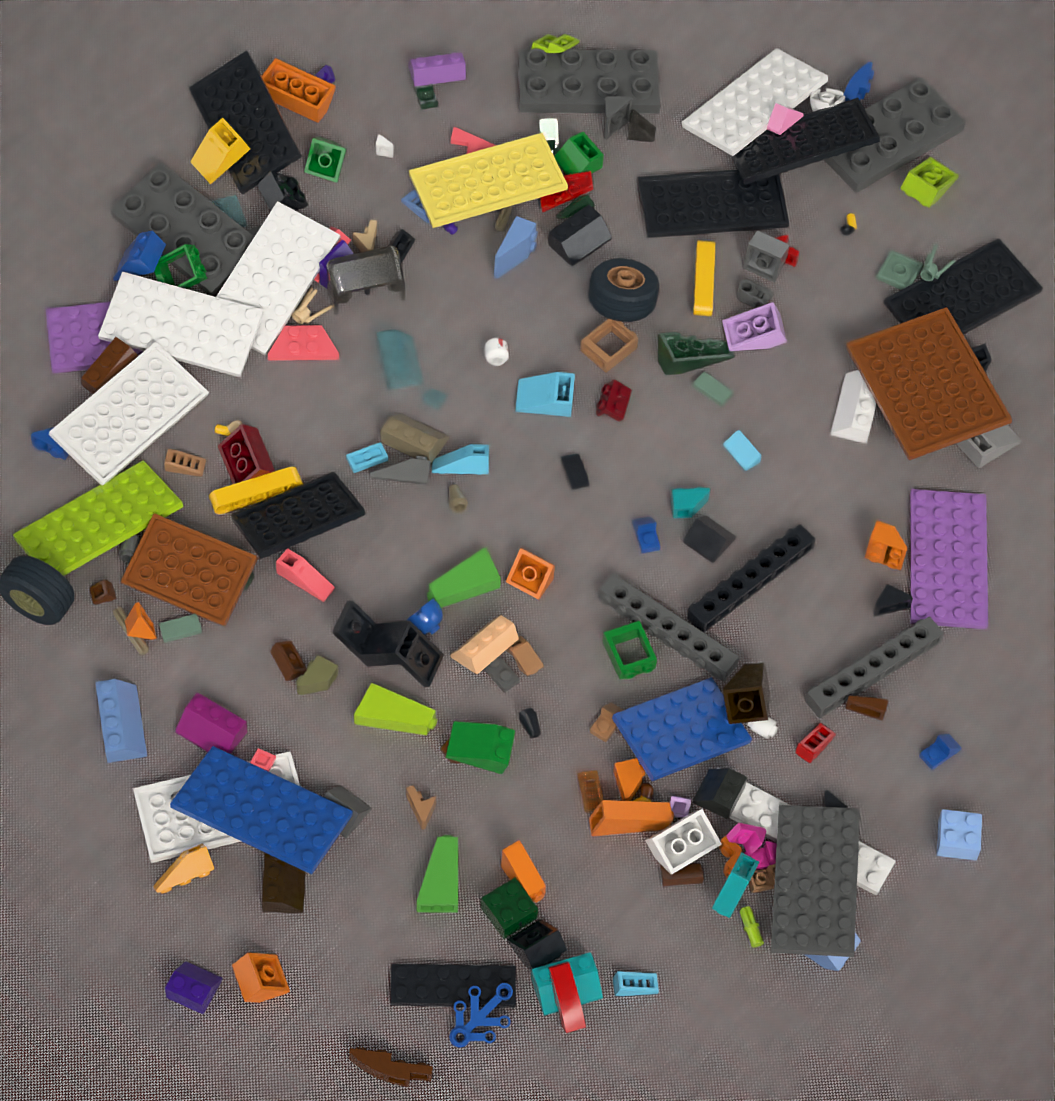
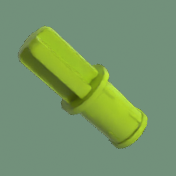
[740,906,764,948]

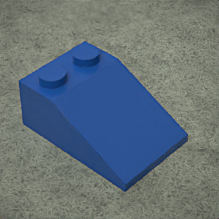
[113,231,166,281]

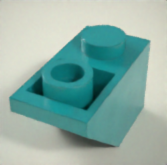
[671,487,710,519]

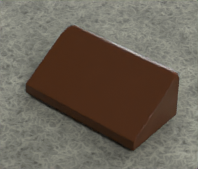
[270,641,307,681]
[660,864,704,886]

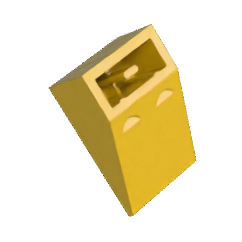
[190,118,250,185]

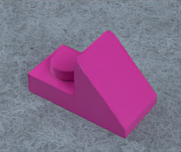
[726,823,767,856]
[744,841,777,870]

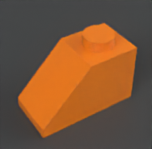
[613,758,645,801]

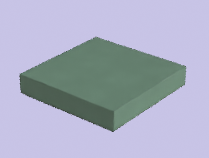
[876,250,924,290]

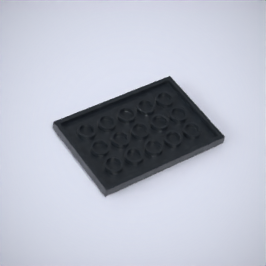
[231,471,366,559]

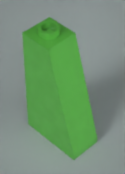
[426,548,501,608]
[417,835,458,913]

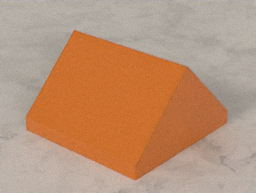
[506,548,555,600]

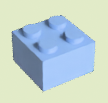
[936,809,982,861]

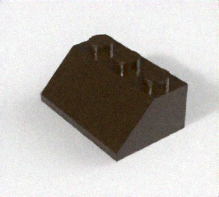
[262,853,306,913]

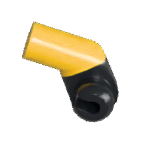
[840,213,857,236]

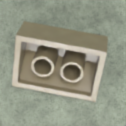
[380,414,449,463]

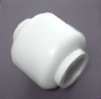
[484,338,509,366]

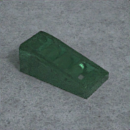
[555,194,595,219]

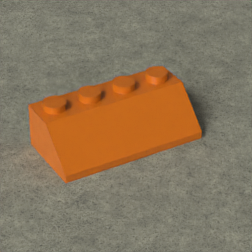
[262,58,336,123]

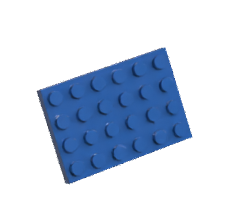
[612,677,752,781]

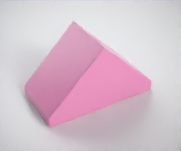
[767,103,804,135]

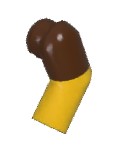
[633,783,654,802]

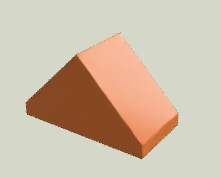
[125,602,157,640]

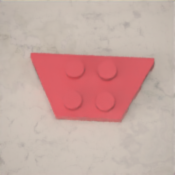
[268,325,339,361]

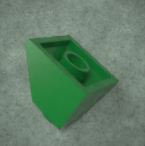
[304,136,347,183]

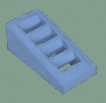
[401,189,430,223]

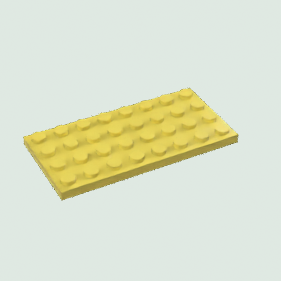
[409,133,568,228]

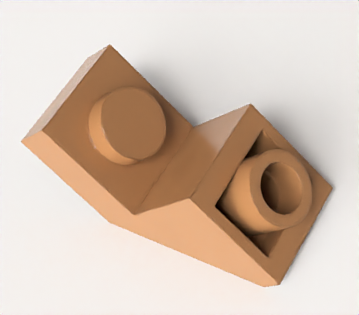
[506,636,544,676]

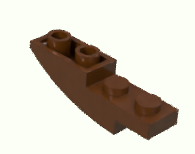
[349,1047,433,1087]

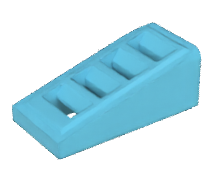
[613,971,659,996]

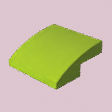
[531,34,580,53]

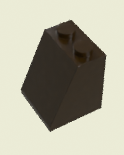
[723,662,770,724]

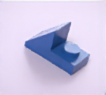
[632,516,660,554]
[919,734,962,770]

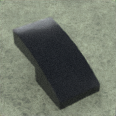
[560,453,590,490]

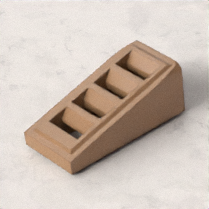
[164,449,206,477]

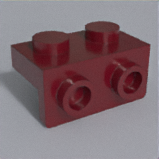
[596,379,632,422]

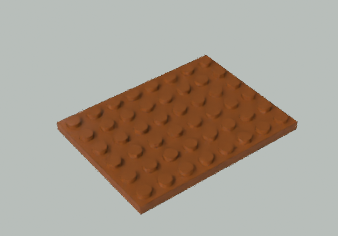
[846,307,1012,460]

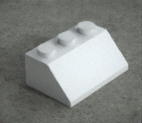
[645,809,722,874]

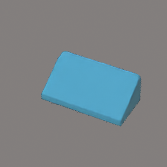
[723,430,761,471]

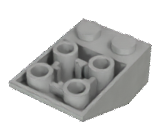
[956,425,1022,468]

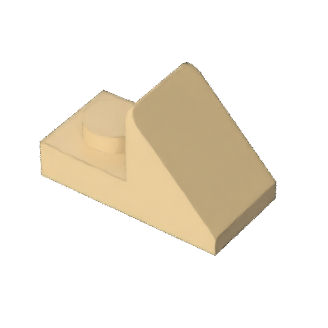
[353,220,377,255]

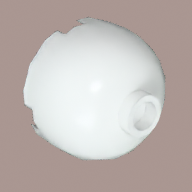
[810,88,845,112]

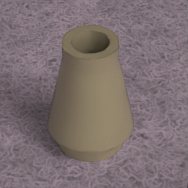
[449,485,468,513]

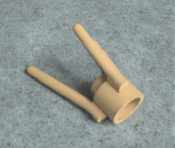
[291,287,332,325]

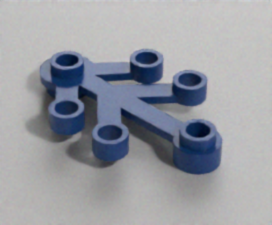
[449,983,513,1048]

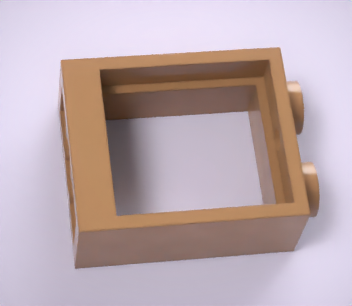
[580,319,638,373]

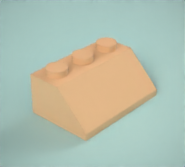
[450,615,519,674]

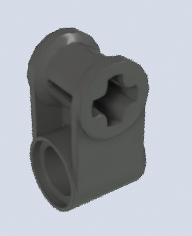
[737,279,773,308]

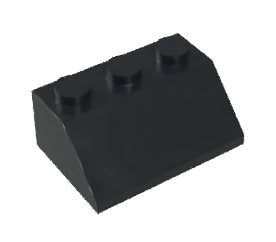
[548,204,612,267]

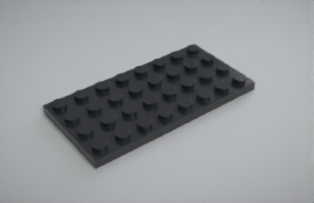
[189,50,302,195]
[730,98,880,185]
[638,170,789,238]
[884,238,1043,335]

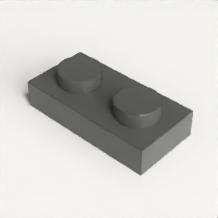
[484,656,520,693]

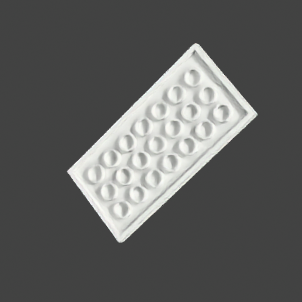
[682,48,828,156]
[216,201,341,356]
[98,272,263,378]
[49,342,209,485]
[133,751,300,863]

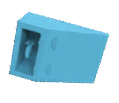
[515,372,575,417]

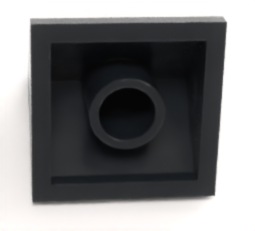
[683,516,736,563]

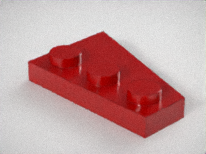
[540,171,594,213]

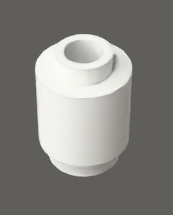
[747,717,778,739]

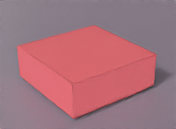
[250,748,276,772]

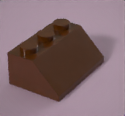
[81,337,138,394]

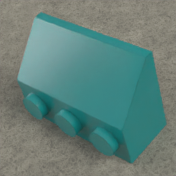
[531,952,603,1016]

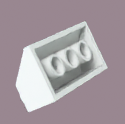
[830,370,876,444]

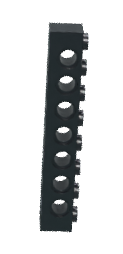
[687,524,816,633]

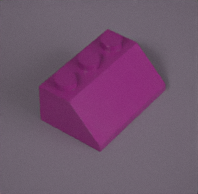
[175,692,247,754]

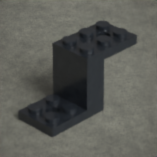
[332,600,444,687]

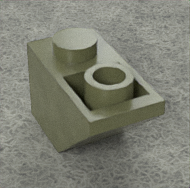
[296,655,338,695]

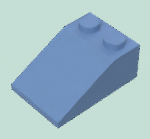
[494,216,538,279]

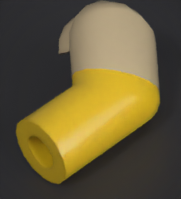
[215,420,243,436]

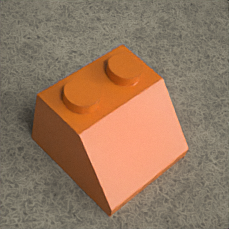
[232,953,290,1003]

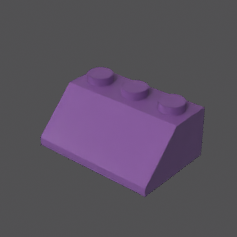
[408,52,466,87]

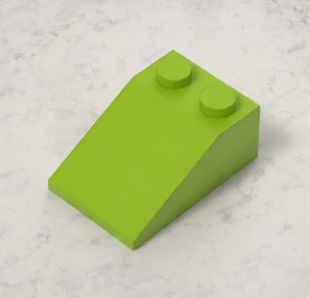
[900,157,959,208]

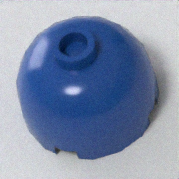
[406,599,443,635]

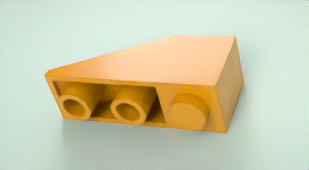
[153,843,214,894]

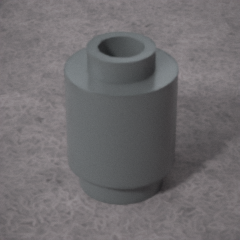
[119,534,141,563]

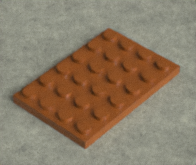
[120,513,258,627]

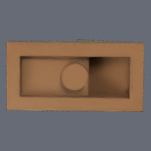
[590,702,623,743]
[406,785,437,830]

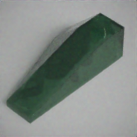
[658,332,735,376]

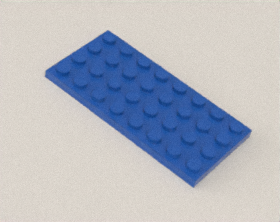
[170,746,353,874]

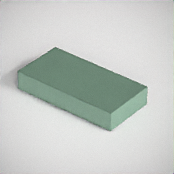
[692,372,733,407]
[159,614,202,643]

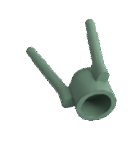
[920,244,955,281]

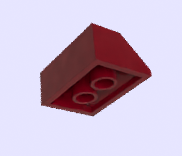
[218,424,275,484]

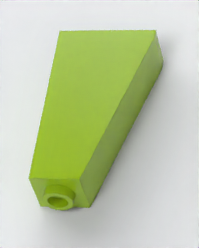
[354,683,438,735]

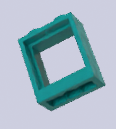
[712,852,759,918]

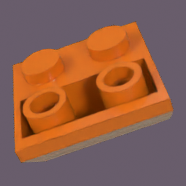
[865,520,907,570]

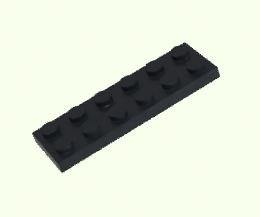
[390,964,516,1008]

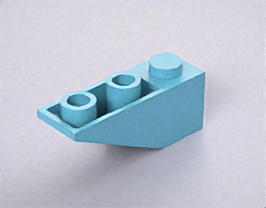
[432,444,489,475]

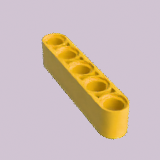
[693,240,716,317]
[209,467,303,514]

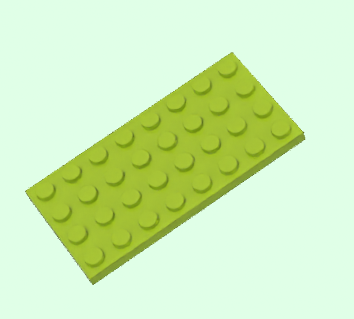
[13,460,184,576]

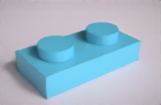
[346,442,388,473]

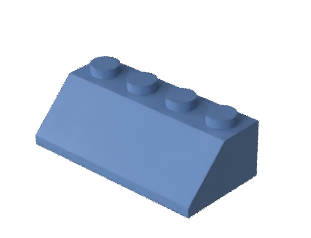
[95,679,147,763]

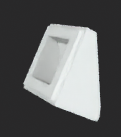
[376,134,394,158]

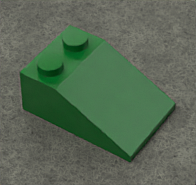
[445,721,516,775]

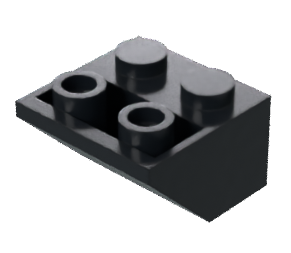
[257,171,308,211]

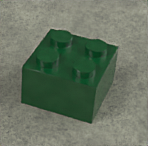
[481,877,538,940]

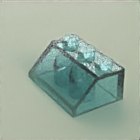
[376,329,424,390]

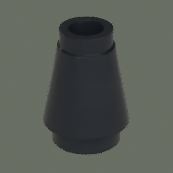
[518,708,541,739]

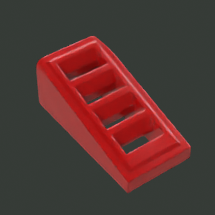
[795,723,836,763]

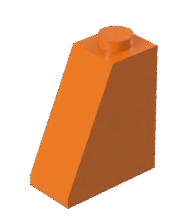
[501,840,546,903]

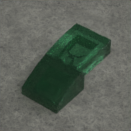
[413,83,438,110]

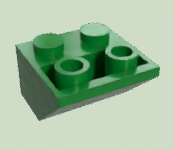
[554,131,604,175]

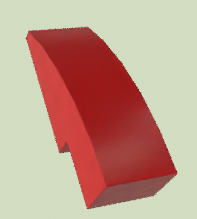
[548,962,586,1033]

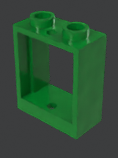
[154,244,207,289]
[602,621,657,680]

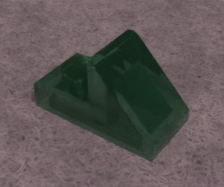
[539,117,559,154]

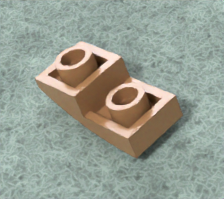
[748,864,776,893]

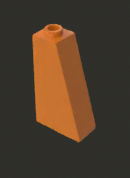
[589,800,674,836]

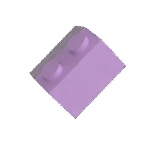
[722,302,787,351]

